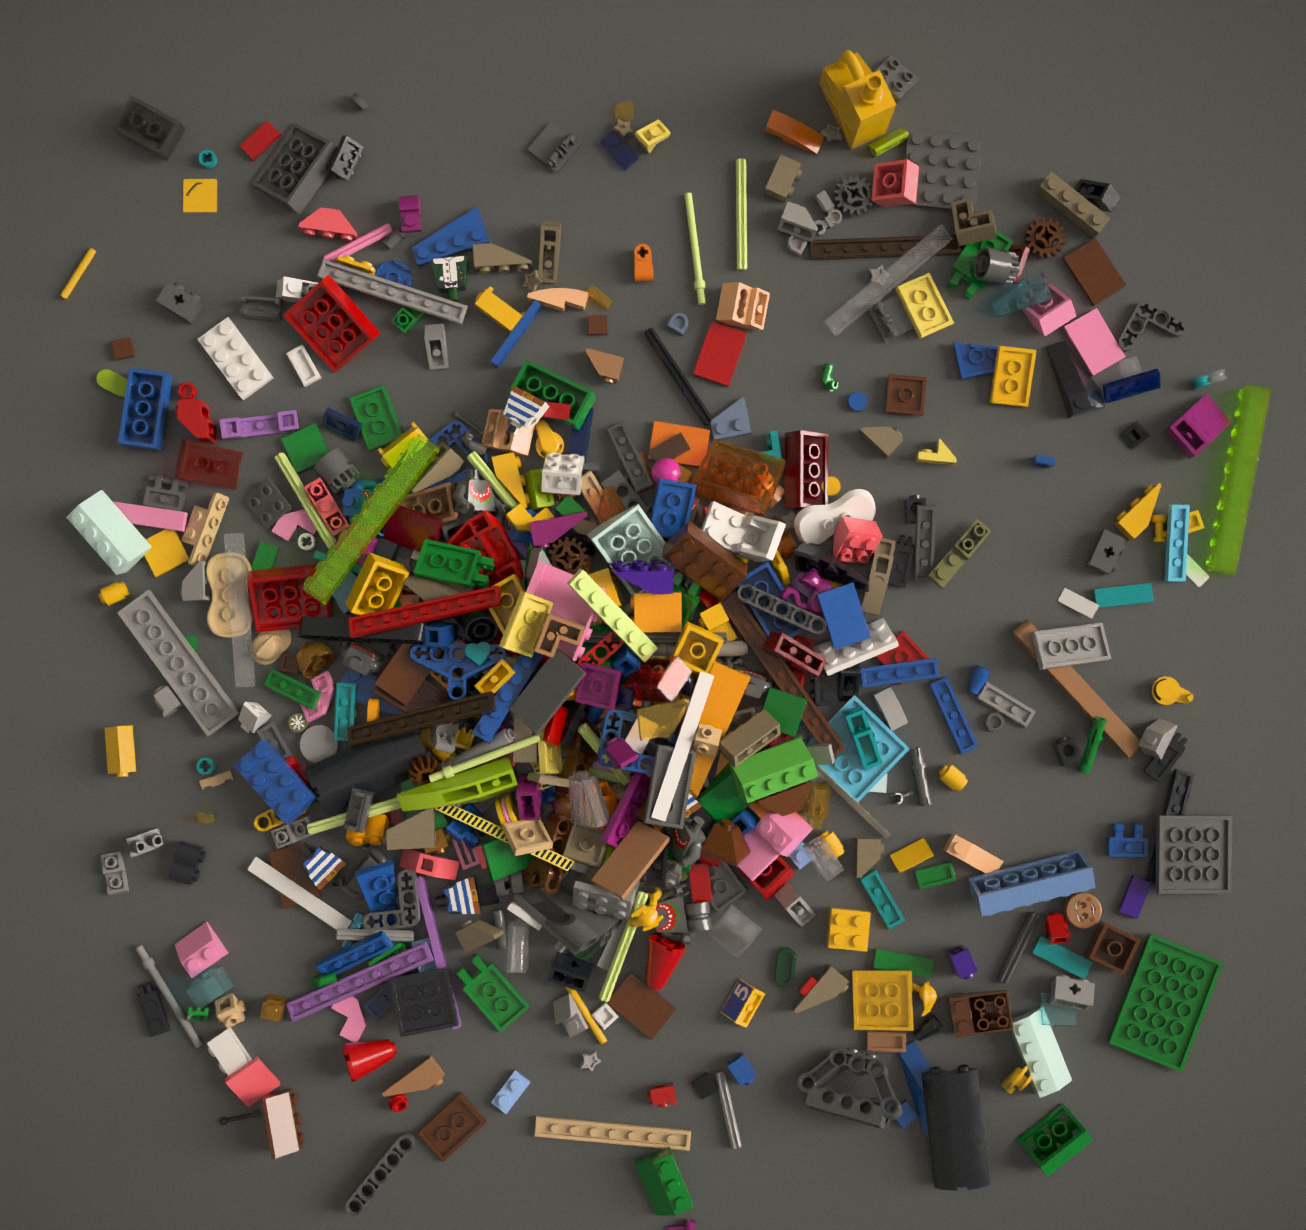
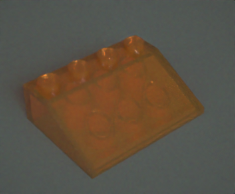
[692,439,786,517]

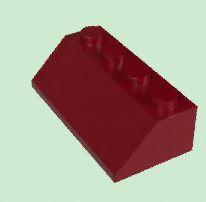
[784,430,828,510]

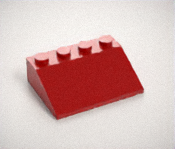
[283,274,380,373]
[247,563,333,632]

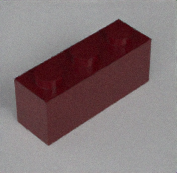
[763,631,827,677]

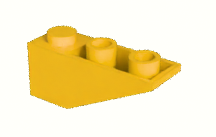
[492,452,531,510]
[1114,483,1161,541]

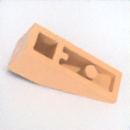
[943,834,1003,874]

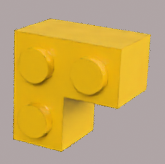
[697,603,737,641]

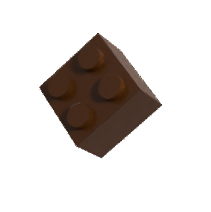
[1084,921,1141,975]

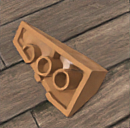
[381,482,459,524]

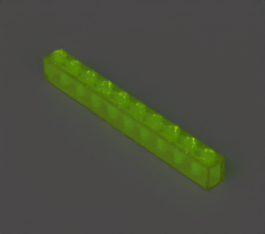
[1206,384,1271,576]
[303,434,439,606]

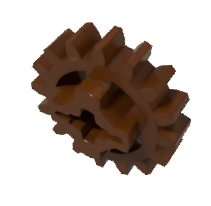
[1024,217,1067,259]
[548,537,590,575]

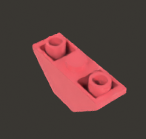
[299,207,358,241]
[304,477,350,536]
[399,849,460,880]

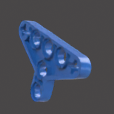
[410,644,506,701]

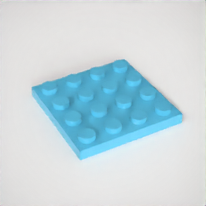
[806,695,910,803]

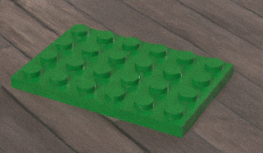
[1108,933,1223,1072]

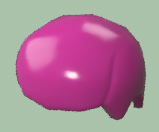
[651,458,680,485]

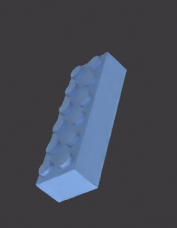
[968,850,1096,916]

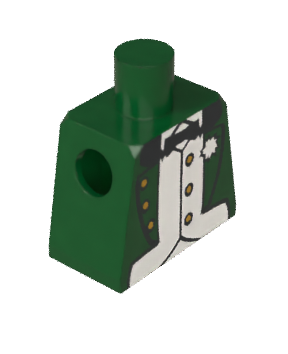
[431,256,469,302]

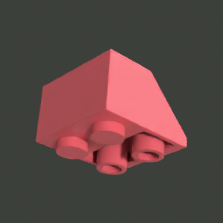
[832,516,883,565]

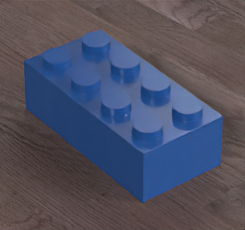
[118,368,173,452]
[736,562,804,638]
[234,739,318,825]

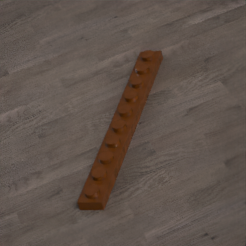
[718,590,846,756]

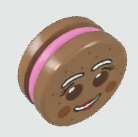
[1063,892,1102,929]

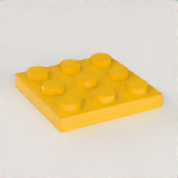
[852,970,913,1031]

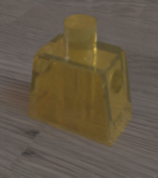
[807,782,831,829]

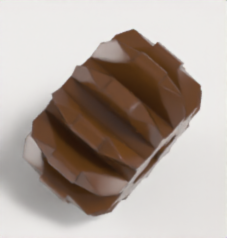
[408,755,441,786]

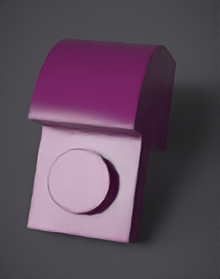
[399,195,422,233]

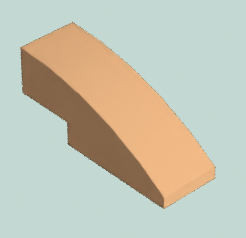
[527,288,589,312]

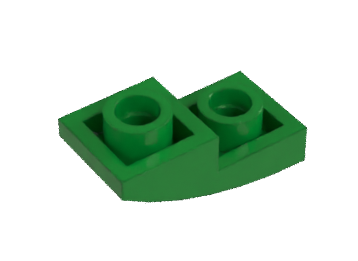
[391,307,426,334]

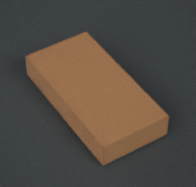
[867,1030,906,1053]

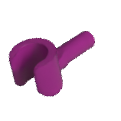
[668,1219,696,1230]

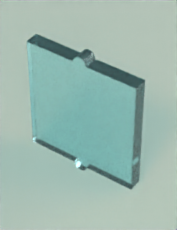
[1039,992,1077,1027]

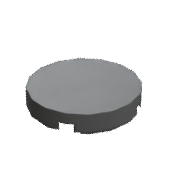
[300,725,339,763]

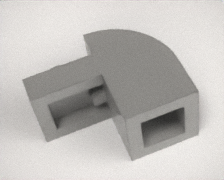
[430,723,459,753]

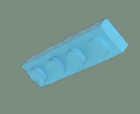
[1164,504,1190,581]

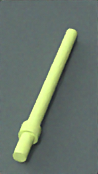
[684,193,706,305]
[429,734,541,783]

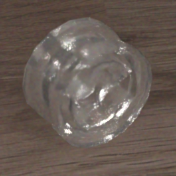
[1208,369,1227,384]

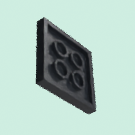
[389,966,459,1037]

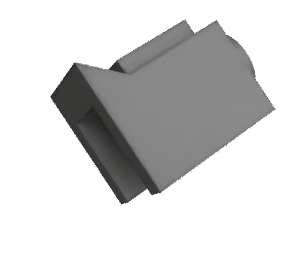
[154,685,184,718]

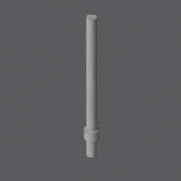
[135,945,202,1048]

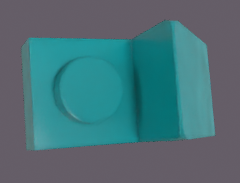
[757,430,783,471]

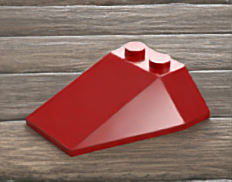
[446,510,524,591]

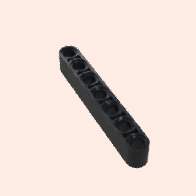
[298,616,427,644]

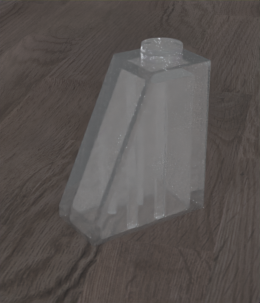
[569,771,610,828]
[507,918,530,973]

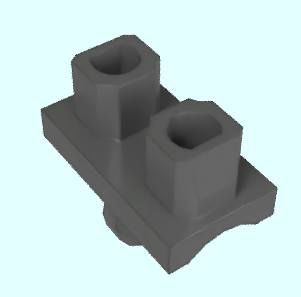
[124,828,163,858]

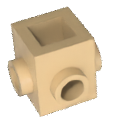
[692,723,722,755]
[214,993,246,1028]

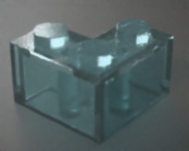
[186,967,235,1009]

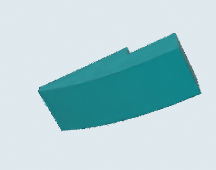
[843,705,883,770]

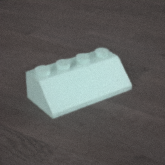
[66,490,152,575]
[1010,1007,1072,1098]

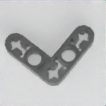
[1117,301,1187,352]
[363,869,421,931]

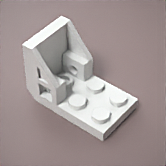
[701,501,786,562]

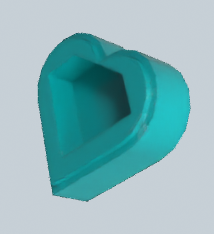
[465,642,491,666]

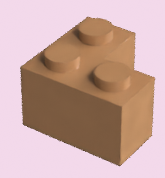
[533,611,586,658]

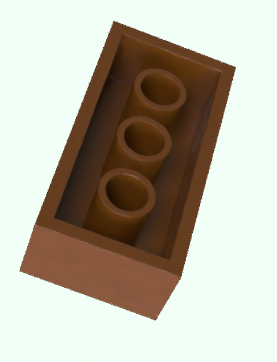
[662,520,748,601]

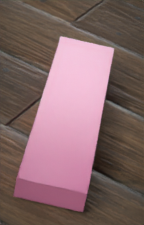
[113,501,188,532]

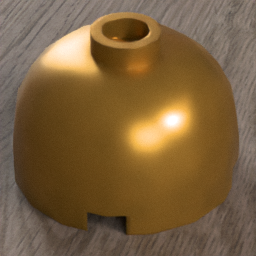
[296,641,335,679]

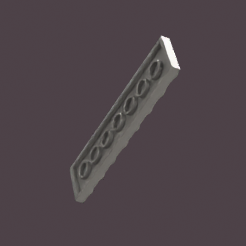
[117,590,240,737]

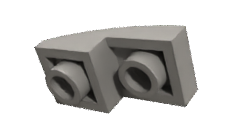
[872,686,908,731]
[270,816,316,849]
[101,851,129,895]

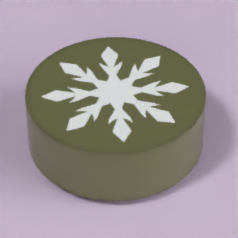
[288,713,309,732]

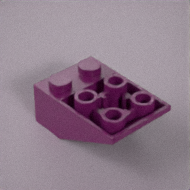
[1164,394,1231,459]

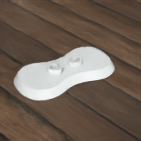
[794,489,876,545]

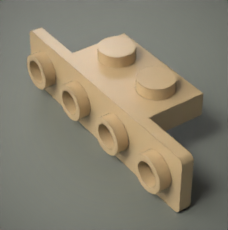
[181,492,229,566]

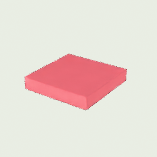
[225,1057,280,1107]

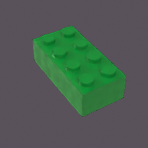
[508,359,596,431]

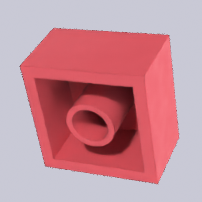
[871,159,919,207]

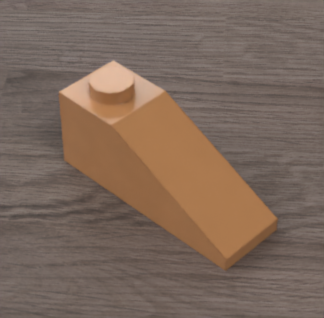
[382,1055,445,1097]

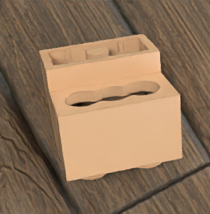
[716,282,770,330]
[481,409,535,456]

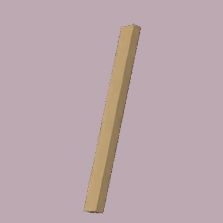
[534,1116,691,1151]

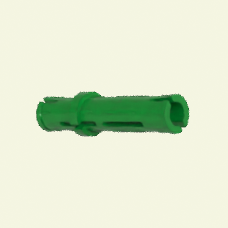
[1078,716,1107,774]

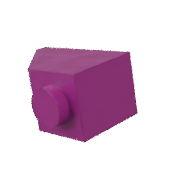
[603,737,639,770]

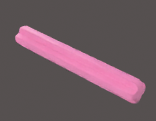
[323,223,393,263]

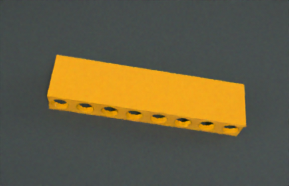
[686,661,750,818]

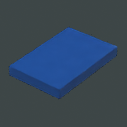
[649,477,697,539]
[816,582,871,650]

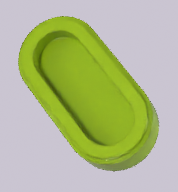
[97,369,128,398]

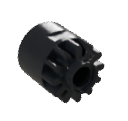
[459,609,498,644]

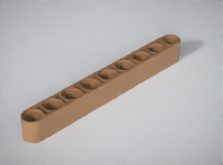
[1012,620,1140,759]

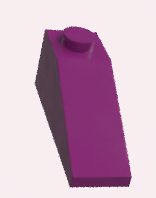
[529,511,587,549]

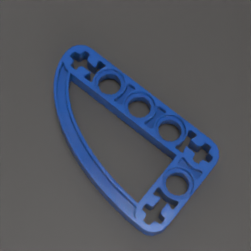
[388,421,489,494]
[597,709,693,775]

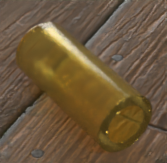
[587,285,613,310]

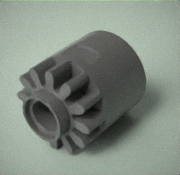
[974,247,1020,285]
[314,448,361,495]

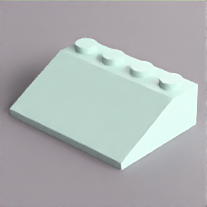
[587,504,677,597]

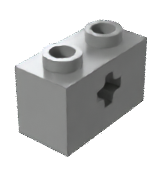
[1050,975,1095,1012]

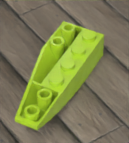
[396,756,518,811]

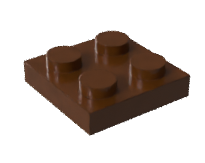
[885,374,927,416]

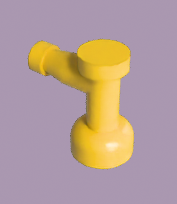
[1151,515,1167,542]

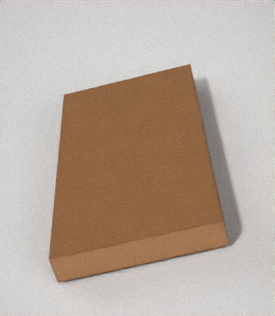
[591,821,670,900]

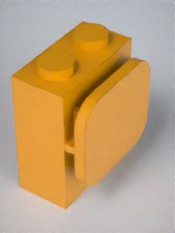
[630,592,682,632]

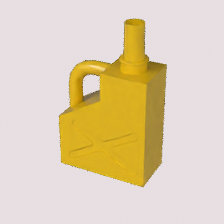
[819,50,896,150]

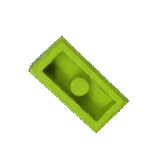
[868,128,909,157]

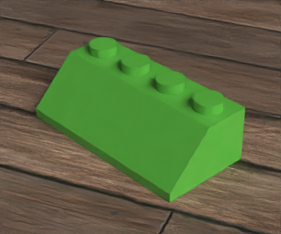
[729,737,818,803]

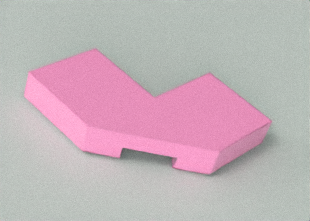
[272,509,317,542]
[301,671,336,723]
[331,996,366,1042]

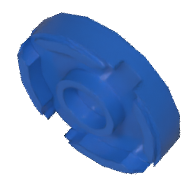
[374,260,412,287]

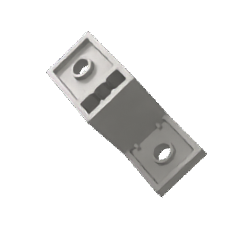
[573,860,682,919]

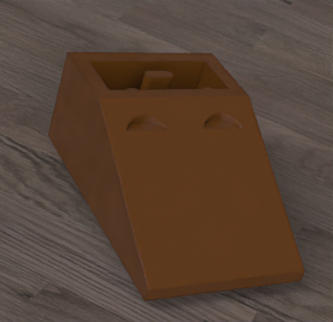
[947,990,1014,1038]

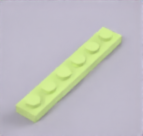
[567,569,658,662]

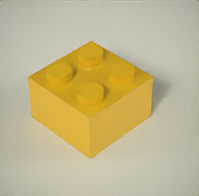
[670,621,724,674]
[826,907,871,952]

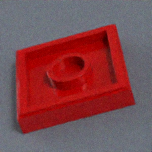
[875,631,929,685]

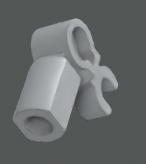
[814,190,842,236]

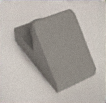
[553,993,589,1037]

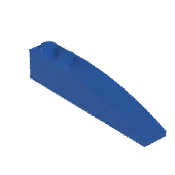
[898,1041,930,1139]

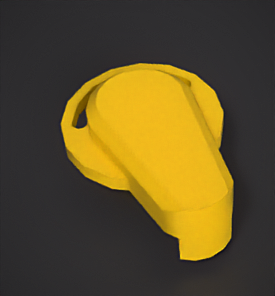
[535,420,564,459]
[1151,676,1193,705]
[1000,1066,1033,1094]

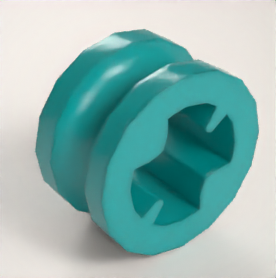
[198,150,217,169]
[1191,375,1211,390]
[196,757,216,775]

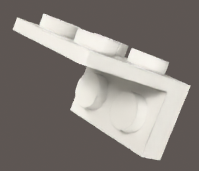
[542,452,584,495]

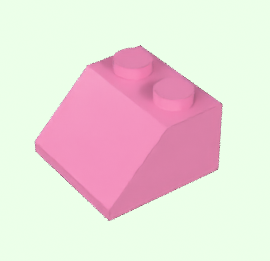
[1019,284,1076,336]
[754,811,813,857]
[174,922,229,978]

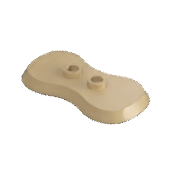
[205,552,253,638]

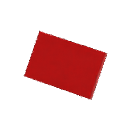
[693,321,747,387]

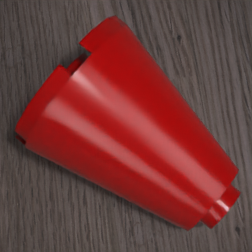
[645,933,686,991]
[341,1039,397,1082]

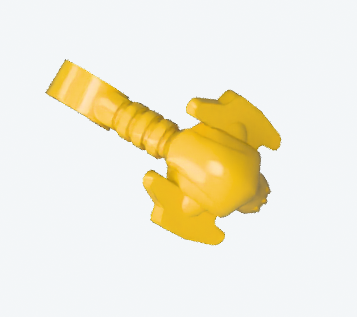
[628,887,663,931]
[912,981,937,1016]

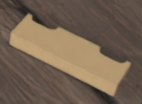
[199,770,234,790]

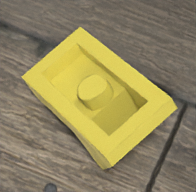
[635,119,671,153]
[916,439,957,465]

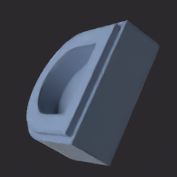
[666,313,689,336]

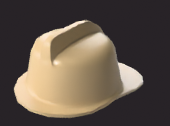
[250,629,292,665]

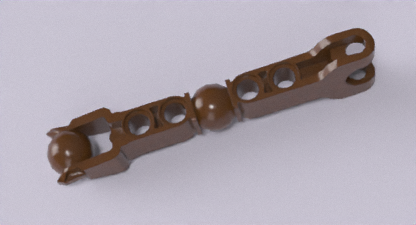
[524,720,602,894]

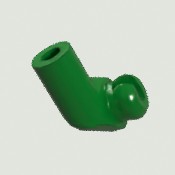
[821,363,839,391]
[311,972,338,989]

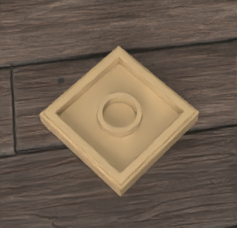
[502,819,553,856]

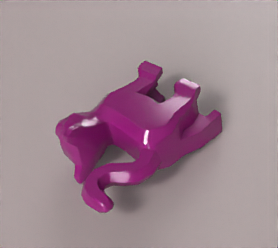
[781,568,834,619]

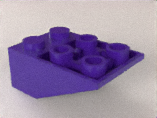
[607,560,674,594]

